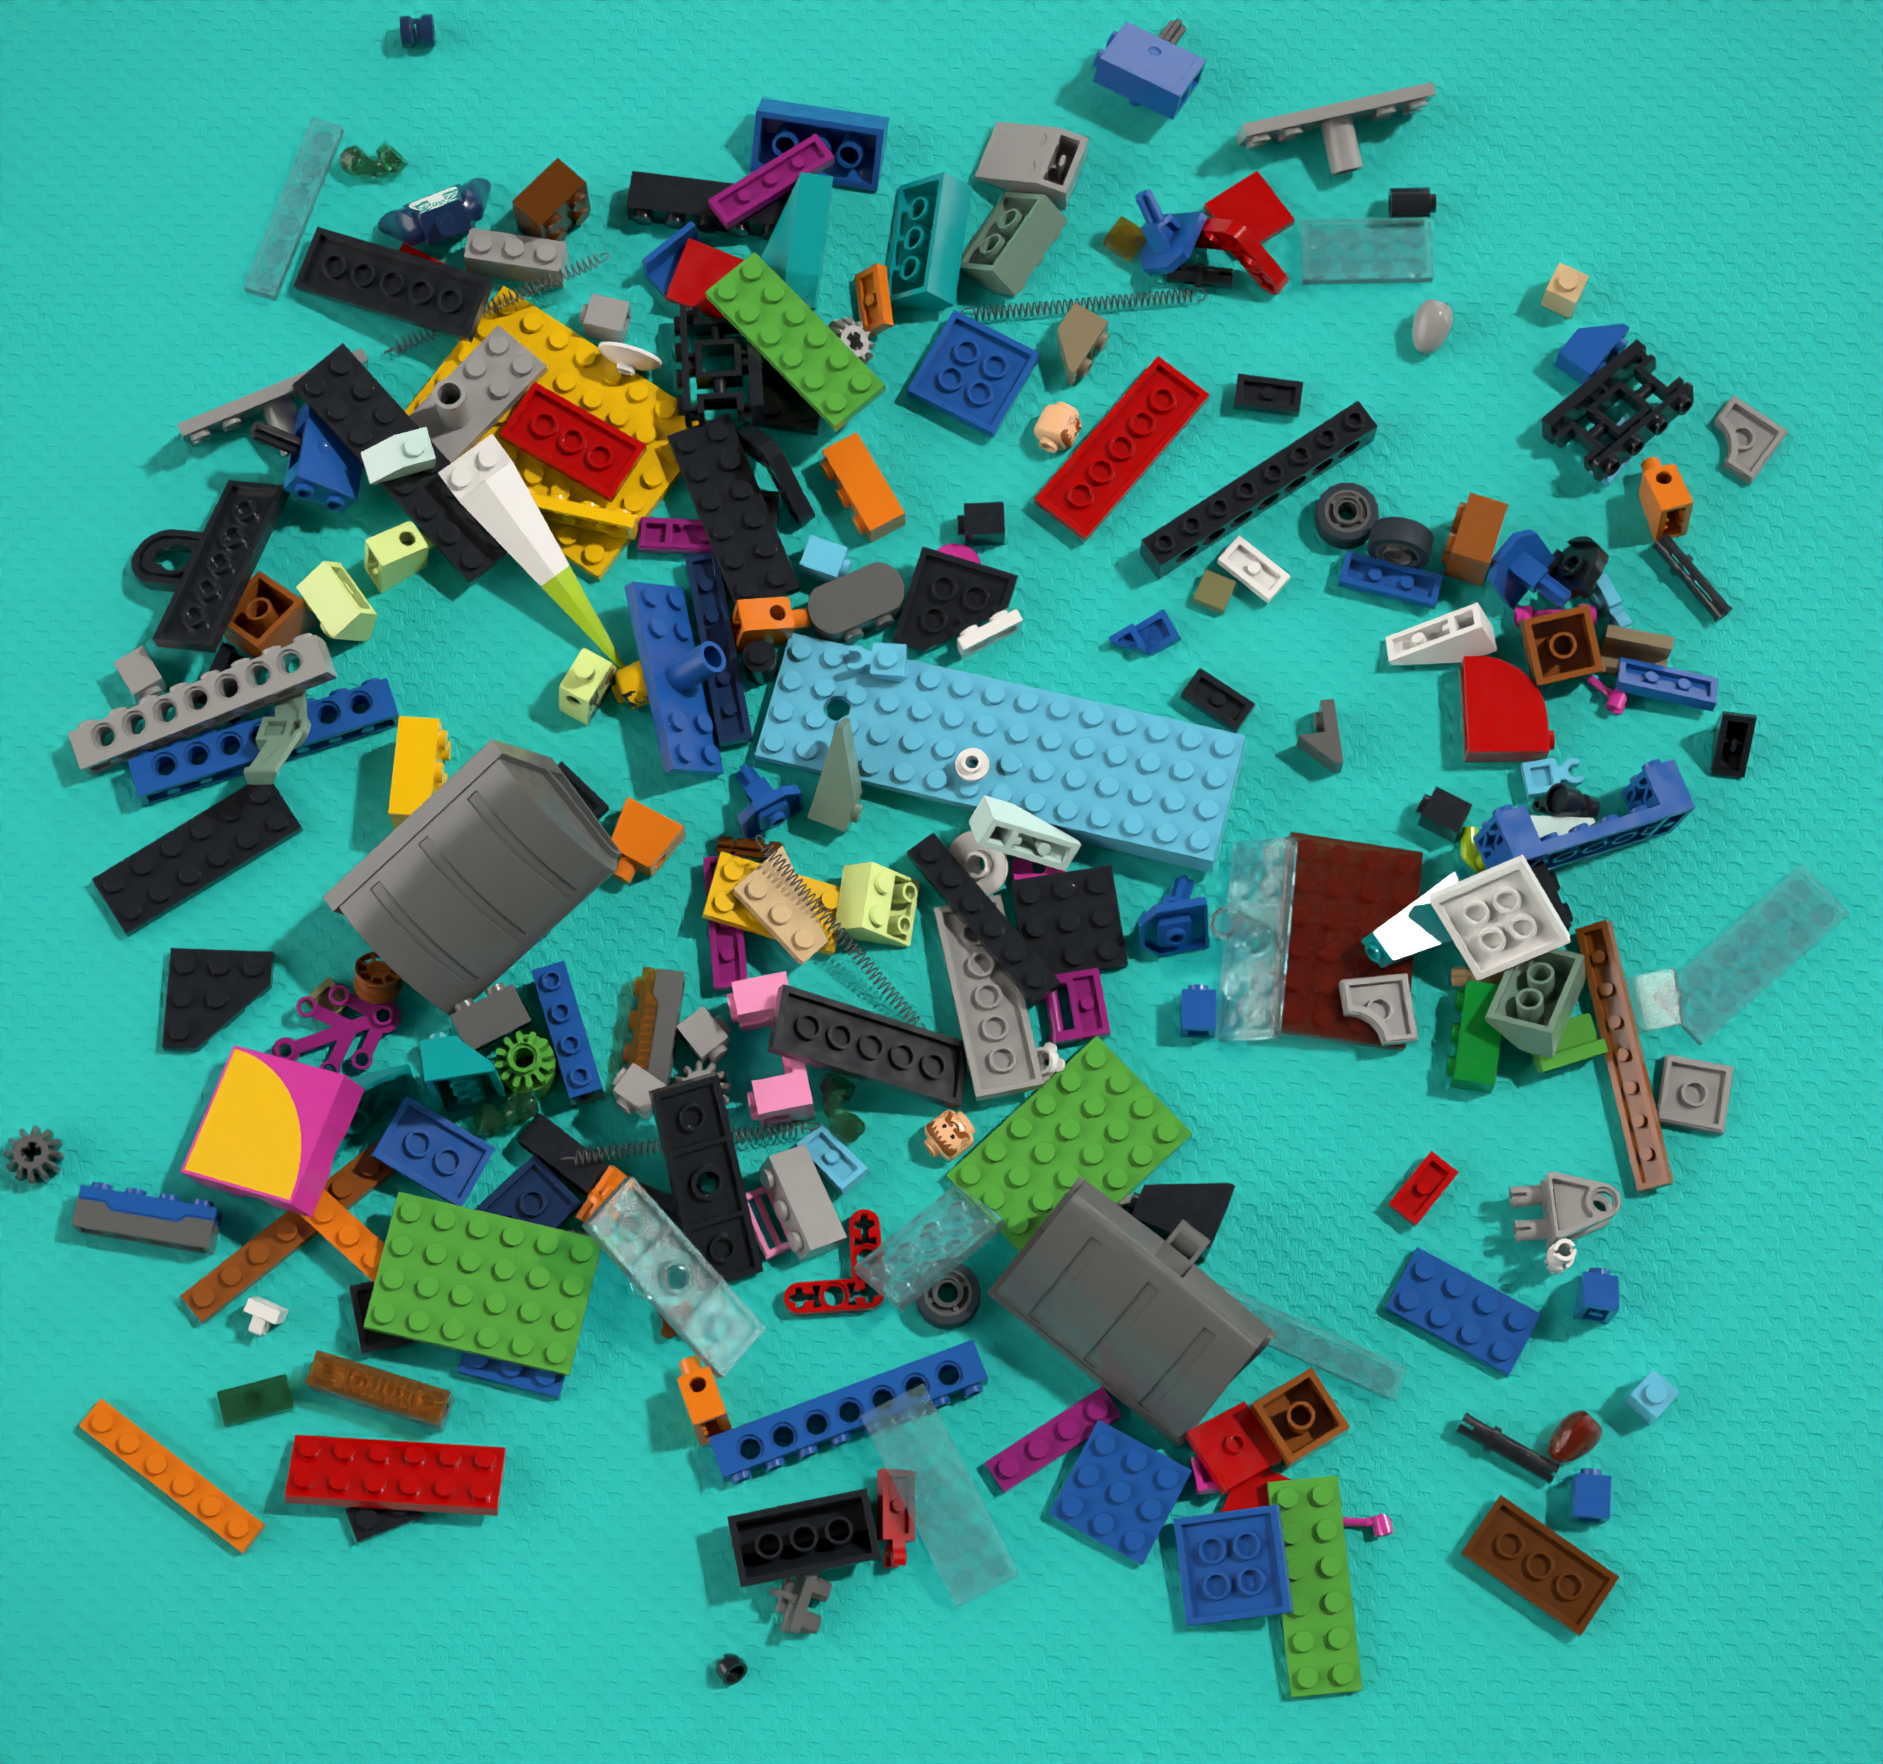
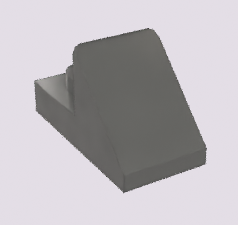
[1296,699,1344,773]

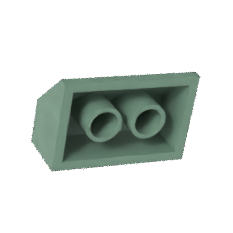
[960,192,1068,296]
[1485,948,1586,1058]

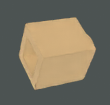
[1541,262,1589,319]

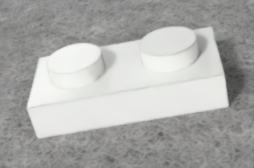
[1217,535,1290,604]
[956,609,1023,659]

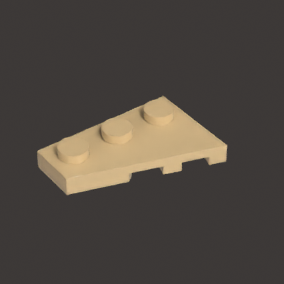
[732,845,828,967]

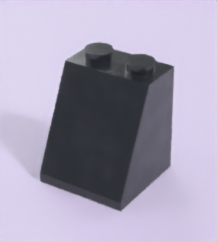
[1126,1183,1235,1263]

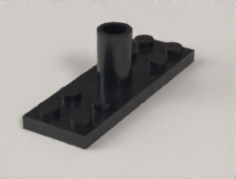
[648,1072,763,1291]

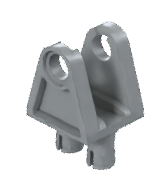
[1509,1172,1621,1250]

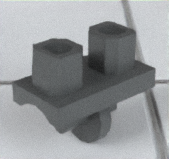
[769,1572,832,1634]

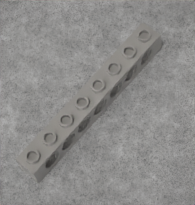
[68,633,338,775]

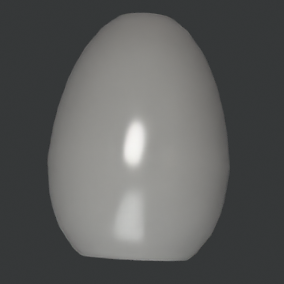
[1412,299,1453,354]

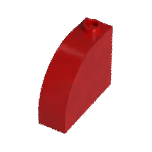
[1460,656,1555,762]

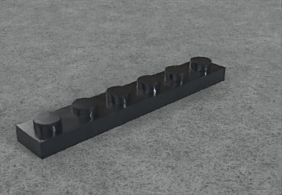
[907,832,1060,1007]

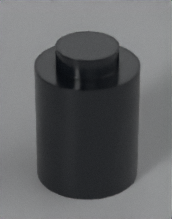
[1388,187,1436,221]
[743,640,778,685]

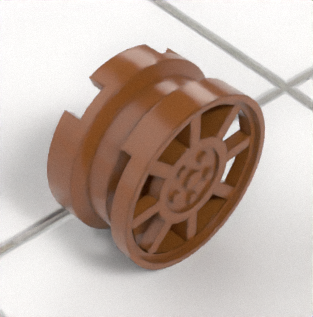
[354,951,402,1004]

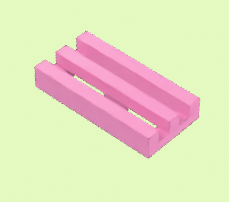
[746,1186,791,1261]

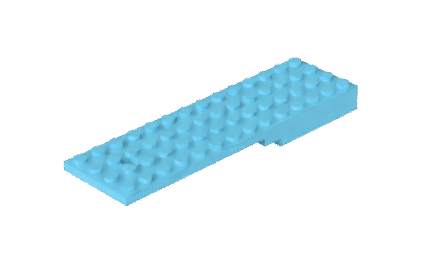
[755,633,1246,873]

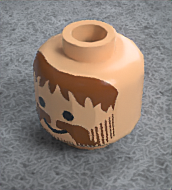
[1033,402,1082,453]
[923,1110,976,1161]

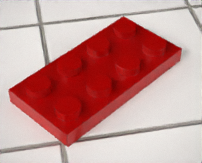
[499,381,647,503]

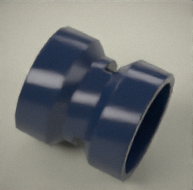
[400,14,436,49]

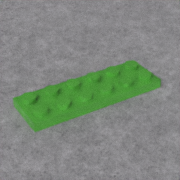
[705,252,886,431]
[1267,1475,1362,1698]

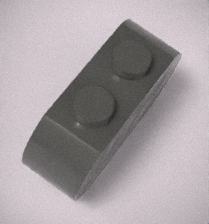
[808,562,905,644]

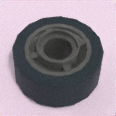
[1315,483,1379,549]
[1367,517,1434,569]
[915,1260,981,1330]

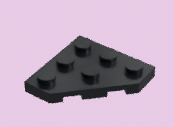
[893,546,1018,653]
[162,948,275,1052]

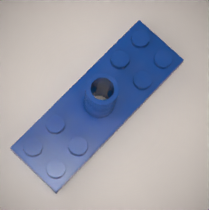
[624,581,726,778]

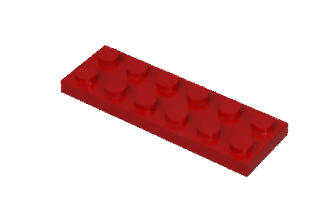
[1034,356,1210,542]
[285,1435,506,1516]

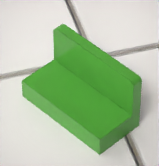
[1531,1013,1608,1072]

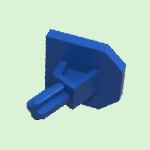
[1135,189,1207,275]
[1487,529,1572,609]
[736,765,804,839]
[1138,875,1209,956]

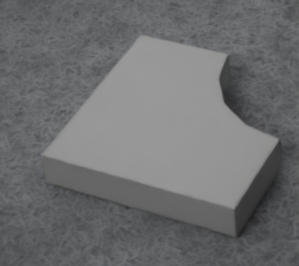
[1713,395,1788,485]
[1338,973,1418,1046]

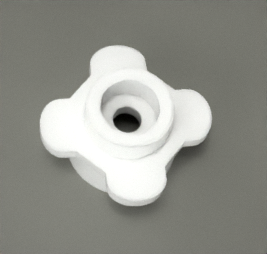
[1036,1042,1065,1083]

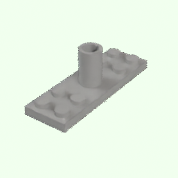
[1235,82,1436,176]
[409,325,548,463]
[177,348,368,457]

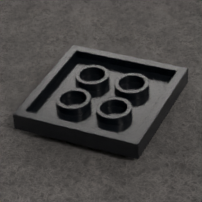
[1010,865,1128,975]

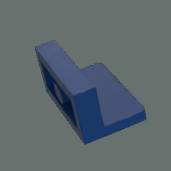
[642,221,705,298]

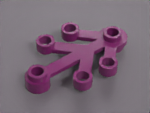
[272,985,401,1073]

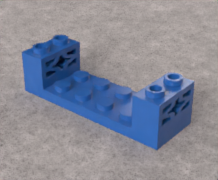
[1473,759,1695,870]

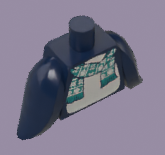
[378,178,491,246]

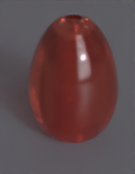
[1548,1410,1602,1463]

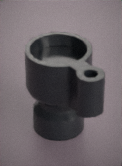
[1532,783,1600,820]

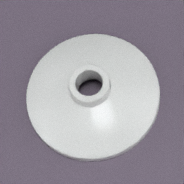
[598,341,662,376]
[949,831,1008,896]

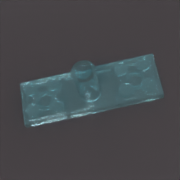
[1210,837,1298,1042]
[582,1176,766,1378]

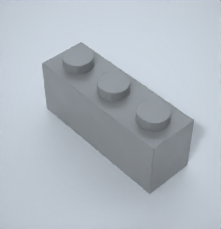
[464,228,569,288]
[759,1144,847,1261]

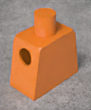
[1639,457,1693,542]
[731,597,811,654]
[611,797,686,885]
[677,1356,732,1446]

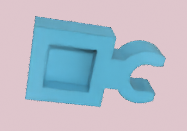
[1589,573,1632,629]
[847,642,908,681]
[1520,758,1584,799]

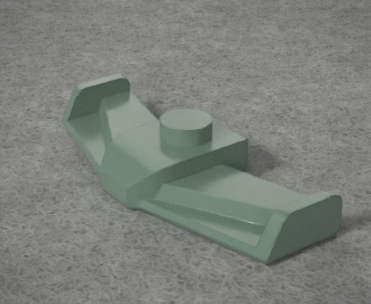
[244,690,311,785]

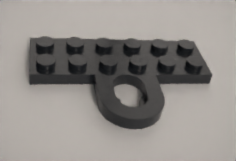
[131,480,290,653]

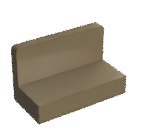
[1598,625,1674,676]

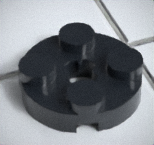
[1547,536,1609,600]

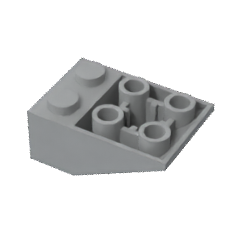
[974,122,1089,210]

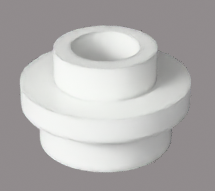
[955,748,990,782]

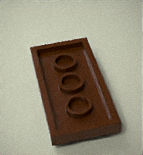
[1460,1495,1619,1637]

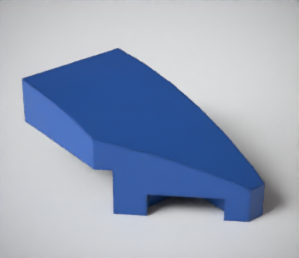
[1108,609,1182,656]

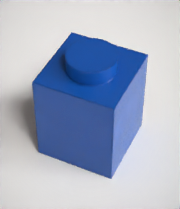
[1180,984,1216,1038]
[1569,1468,1611,1523]

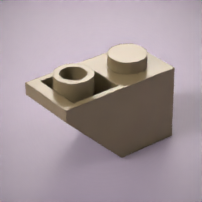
[1057,302,1110,386]

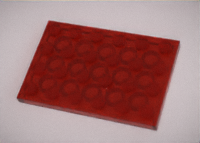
[1269,832,1423,1051]

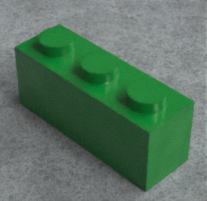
[1445,980,1501,1093]

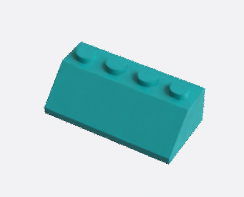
[887,172,972,312]
[420,1032,509,1113]

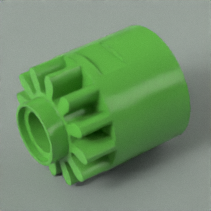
[495,1031,559,1102]

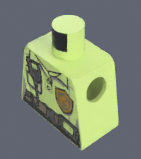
[559,648,618,726]

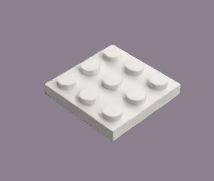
[1429,855,1570,981]

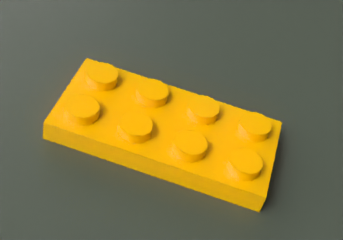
[702,852,840,956]

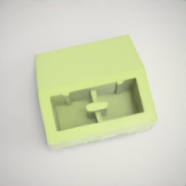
[296,561,377,641]
[834,862,920,947]

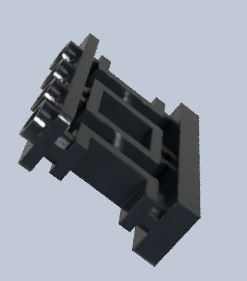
[674,304,765,428]
[1541,339,1694,482]

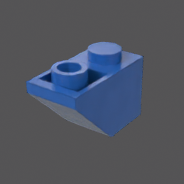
[1555,324,1629,385]

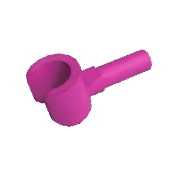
[1587,675,1627,715]
[1343,1514,1393,1537]

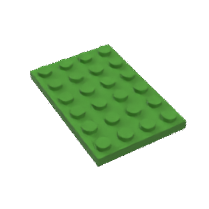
[946,1036,1192,1252]
[363,1191,603,1377]

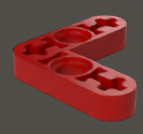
[1194,218,1289,295]
[784,1209,885,1316]

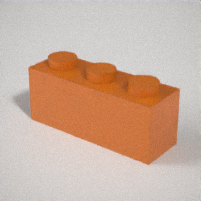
[820,432,905,543]

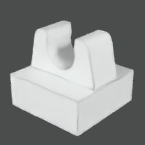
[244,1296,289,1336]

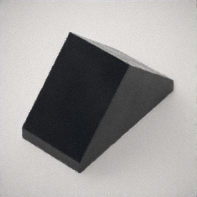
[1710,711,1757,778]

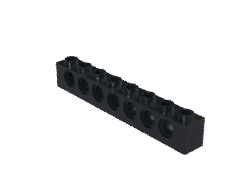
[1140,401,1377,580]

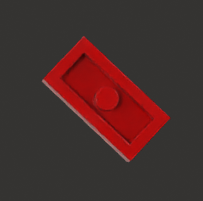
[1388,1151,1459,1227]

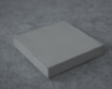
[1656,1054,1734,1135]

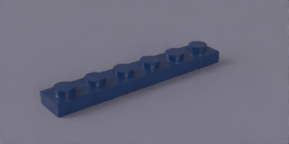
[685,552,753,747]

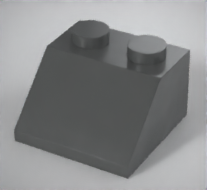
[450,982,531,1052]

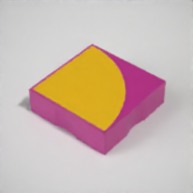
[180,1045,365,1217]

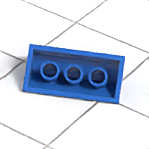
[750,98,889,191]

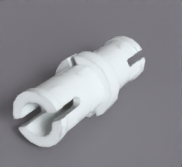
[1544,1239,1577,1274]

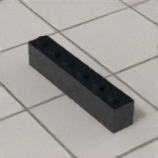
[626,171,792,241]

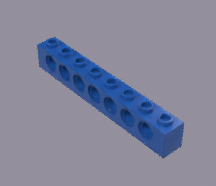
[127,678,399,806]
[709,1340,988,1484]

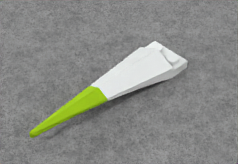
[438,434,625,669]

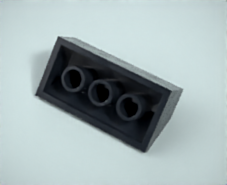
[727,1488,881,1588]

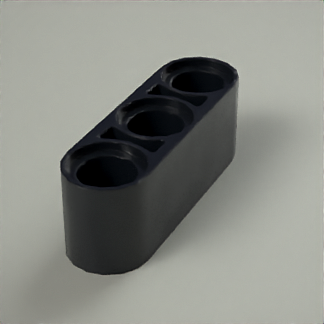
[516,1113,609,1197]

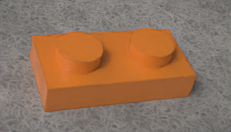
[855,263,894,338]

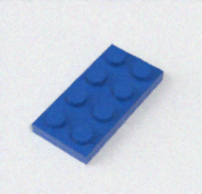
[1384,1247,1541,1376]

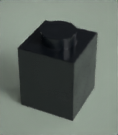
[957,502,1005,546]
[1416,786,1472,843]

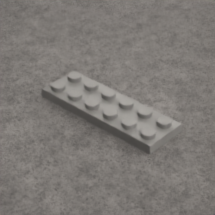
[934,895,1044,1102]

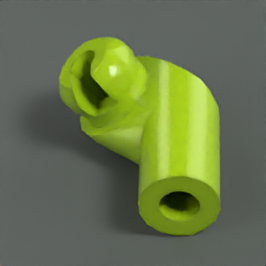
[1460,826,1487,873]

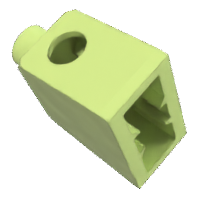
[364,521,435,593]

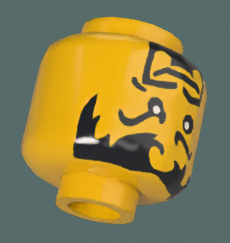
[611,660,650,709]

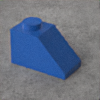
[1574,1268,1619,1324]

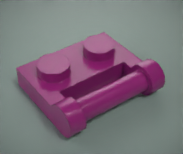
[1045,968,1111,1047]

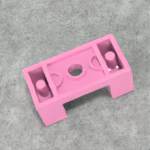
[727,971,815,1130]

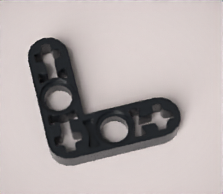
[735,421,815,526]

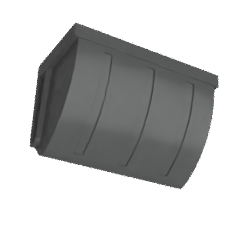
[323,739,621,1015]
[986,1176,1276,1448]

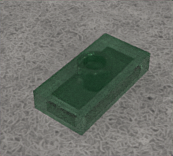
[217,1374,295,1428]

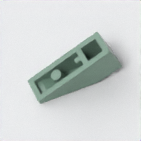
[807,717,864,832]

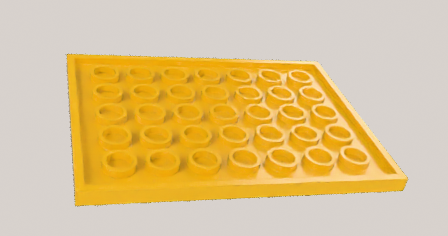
[405,286,709,582]

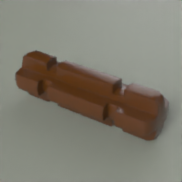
[716,836,783,861]

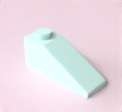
[969,795,1081,871]

